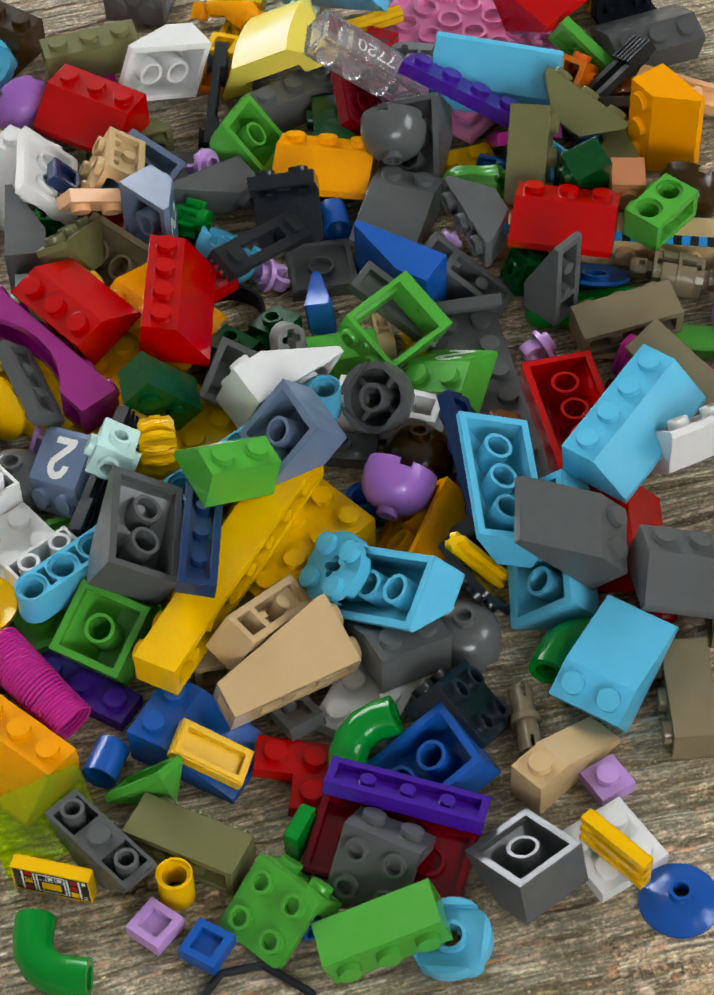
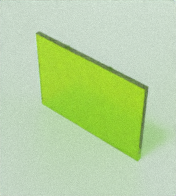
[0,764,94,878]

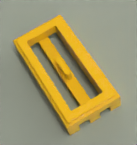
[579,808,653,890]

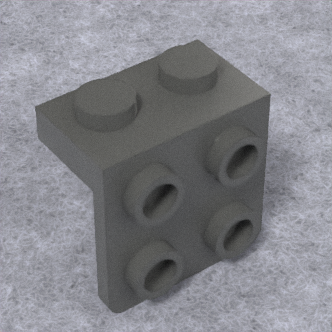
[104,0,175,26]
[327,806,436,907]

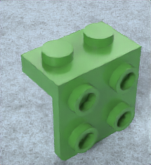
[220,854,343,969]

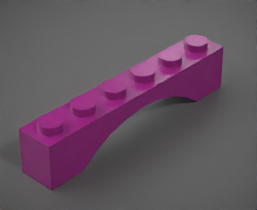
[0,285,120,434]

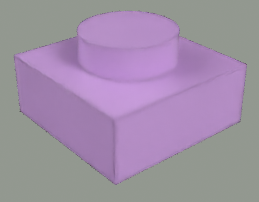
[579,754,636,807]
[125,897,185,956]

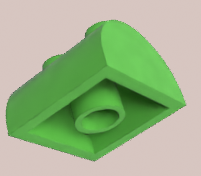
[210,93,282,173]

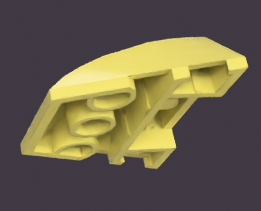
[222,0,329,101]

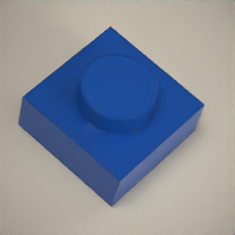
[178,917,237,976]

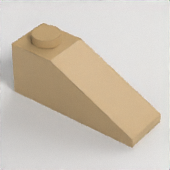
[205,575,313,671]
[510,716,620,816]

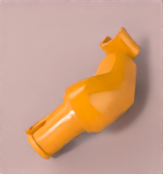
[190,0,265,30]

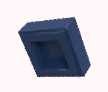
[46,157,81,194]

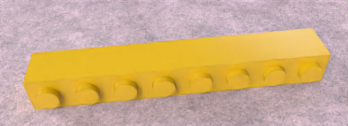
[132,465,324,696]

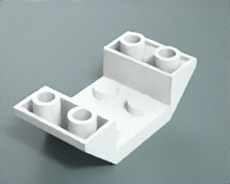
[651,403,714,474]
[0,465,77,588]

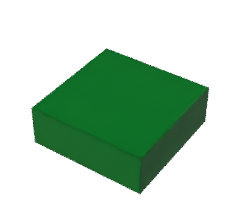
[283,803,316,862]

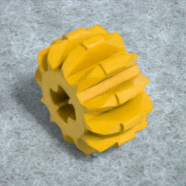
[137,414,180,478]

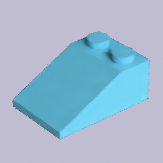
[548,594,679,733]

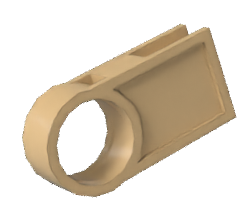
[369,313,397,361]

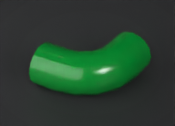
[528,616,593,684]
[328,695,403,768]
[12,908,94,995]

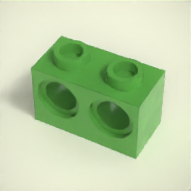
[623,173,699,251]

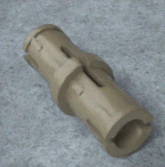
[508,682,542,757]

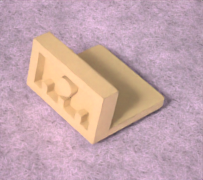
[78,126,146,188]

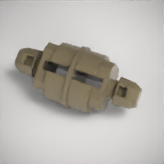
[628,249,714,299]

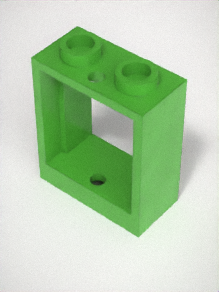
[337,270,453,369]

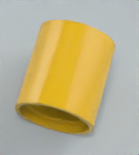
[155,857,196,911]

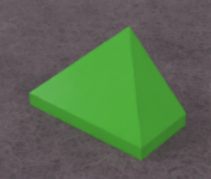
[103,754,183,804]

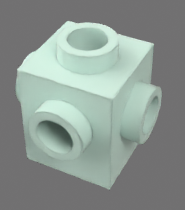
[83,417,141,480]

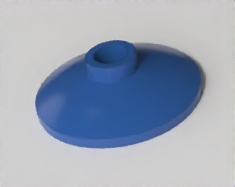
[579,263,630,290]
[638,863,714,939]

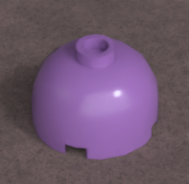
[0,75,46,135]
[361,453,437,521]

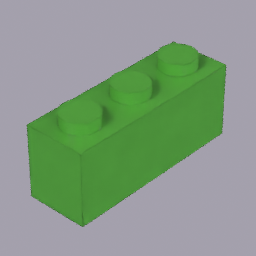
[311,878,453,984]

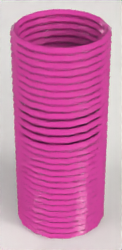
[0,627,91,740]

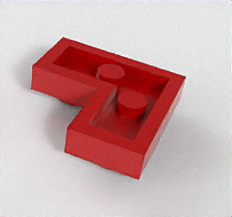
[252,734,330,817]

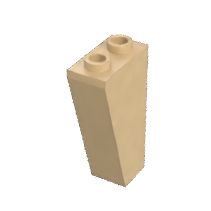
[213,593,362,730]

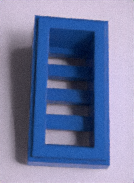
[304,271,337,335]

